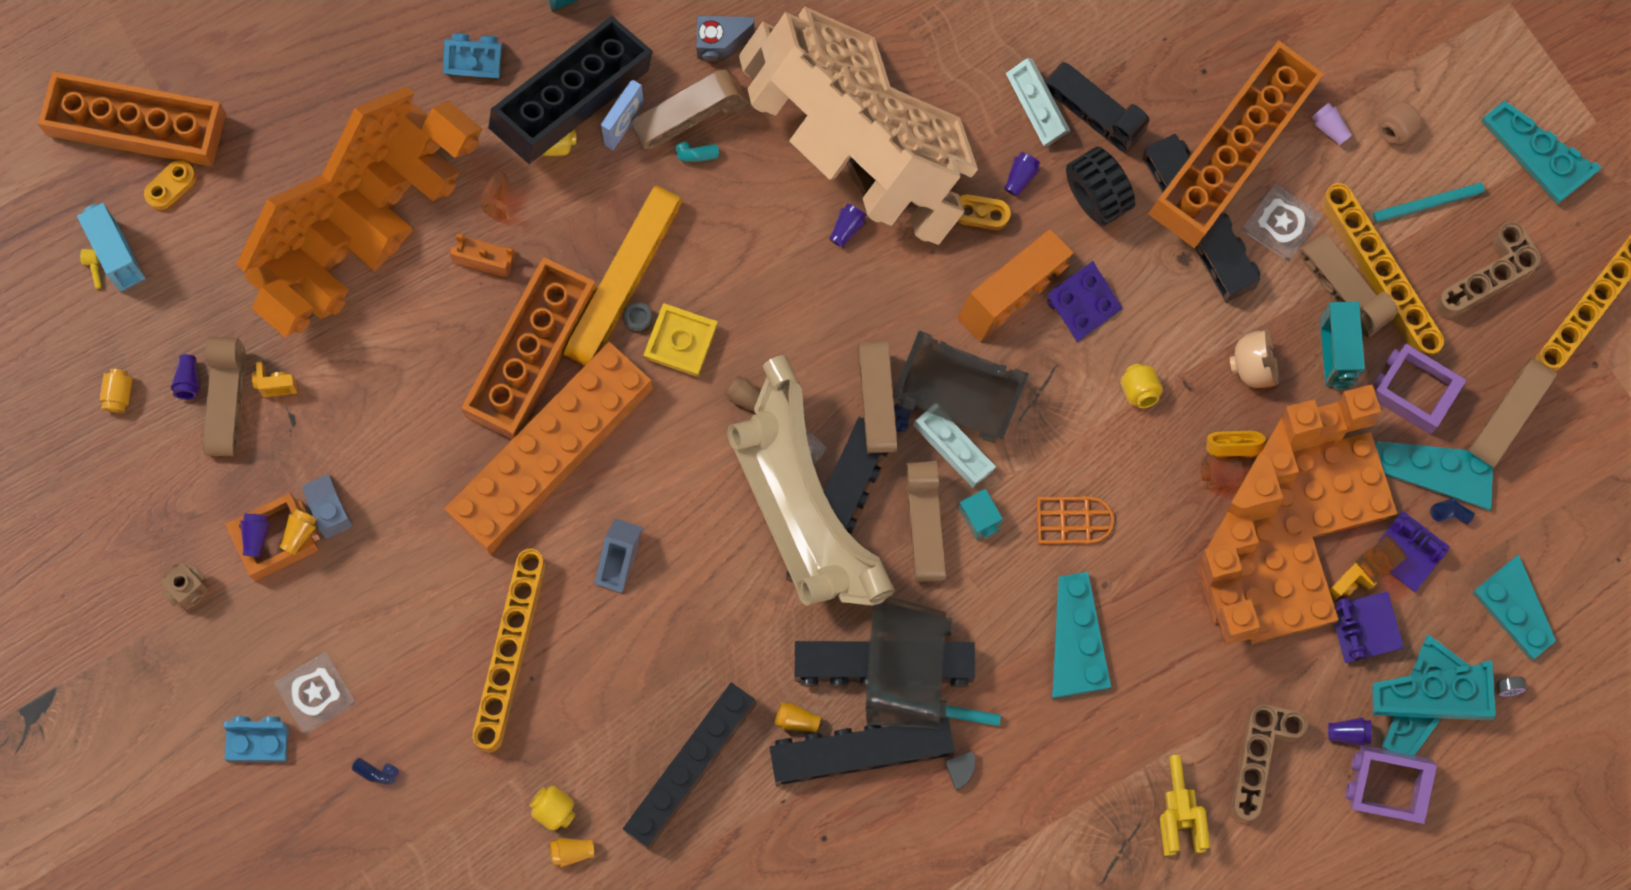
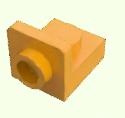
[252,361,298,398]
[1329,562,1377,601]

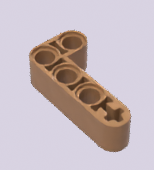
[632,70,749,150]
[1435,222,1541,319]
[1299,233,1398,338]
[203,337,246,457]
[858,340,897,454]
[1468,357,1557,467]
[906,461,946,583]
[1230,705,1308,824]

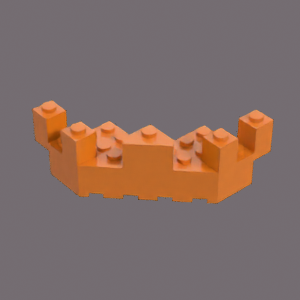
[236,86,483,338]
[1197,384,1397,645]

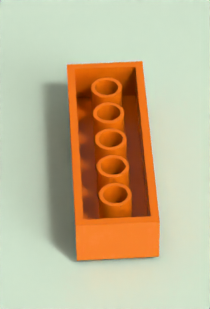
[38,71,226,167]
[461,257,597,440]

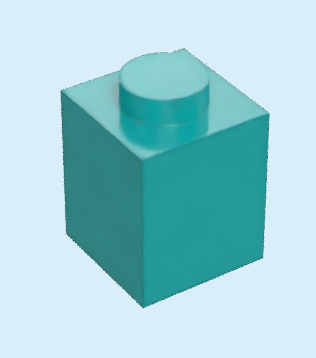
[958,489,1003,539]

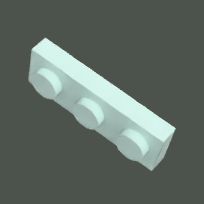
[1006,58,1070,146]
[913,404,996,488]

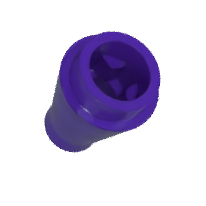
[1004,152,1040,197]
[829,203,867,248]
[170,354,200,400]
[240,513,270,557]
[1328,717,1372,747]

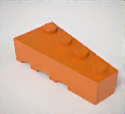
[957,229,1074,343]

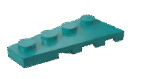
[1481,100,1603,205]
[1375,441,1493,512]
[1052,572,1111,699]
[1381,634,1470,755]
[1371,660,1496,721]

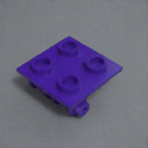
[1047,261,1123,342]
[1368,511,1450,592]
[1334,591,1404,663]

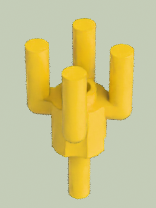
[1160,755,1211,856]

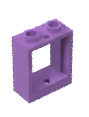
[1373,344,1466,435]
[1345,745,1437,824]

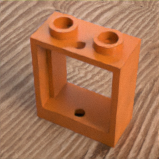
[225,493,320,582]

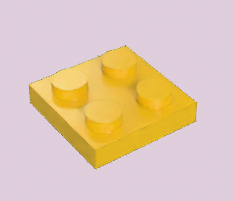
[643,303,718,377]

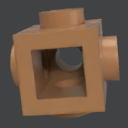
[160,562,209,610]

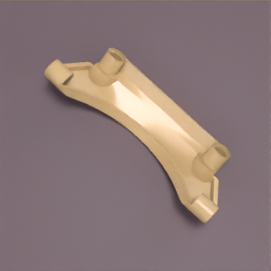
[727,355,895,606]

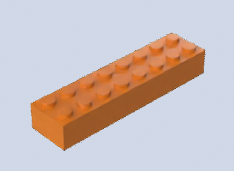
[1148,40,1324,248]
[444,342,653,556]

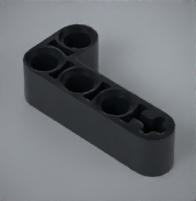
[1044,62,1150,153]

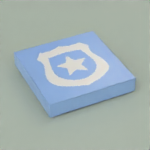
[601,80,644,150]

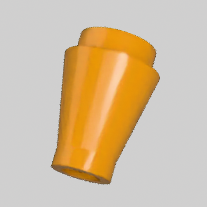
[279,508,317,555]
[774,701,821,733]
[549,838,594,868]

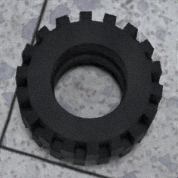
[1066,146,1135,226]

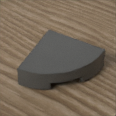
[945,751,975,791]

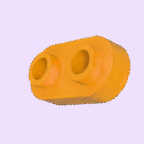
[144,160,196,210]
[957,194,1011,230]
[1206,431,1266,459]

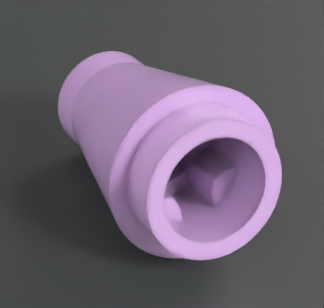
[1311,103,1352,145]

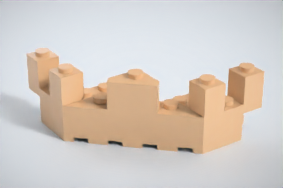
[739,6,978,245]

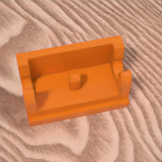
[450,233,517,278]

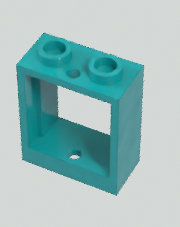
[1319,301,1365,390]

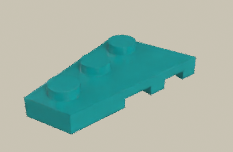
[1472,554,1556,661]

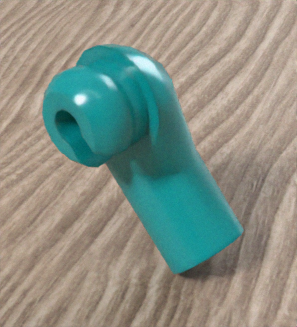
[675,142,719,162]

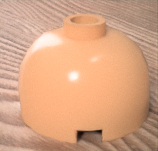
[1230,329,1279,388]

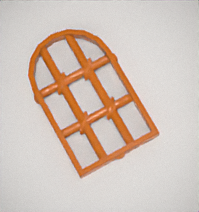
[1036,496,1114,545]

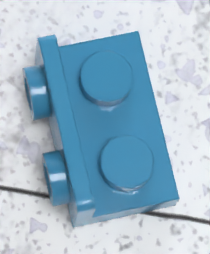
[443,33,505,78]
[223,716,289,762]

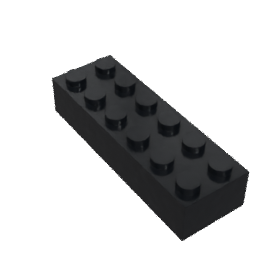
[488,16,653,165]

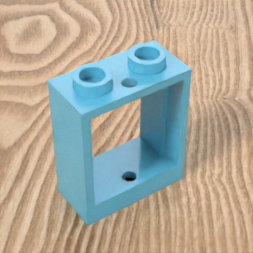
[77,203,146,292]

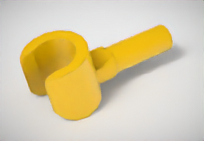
[80,249,102,289]

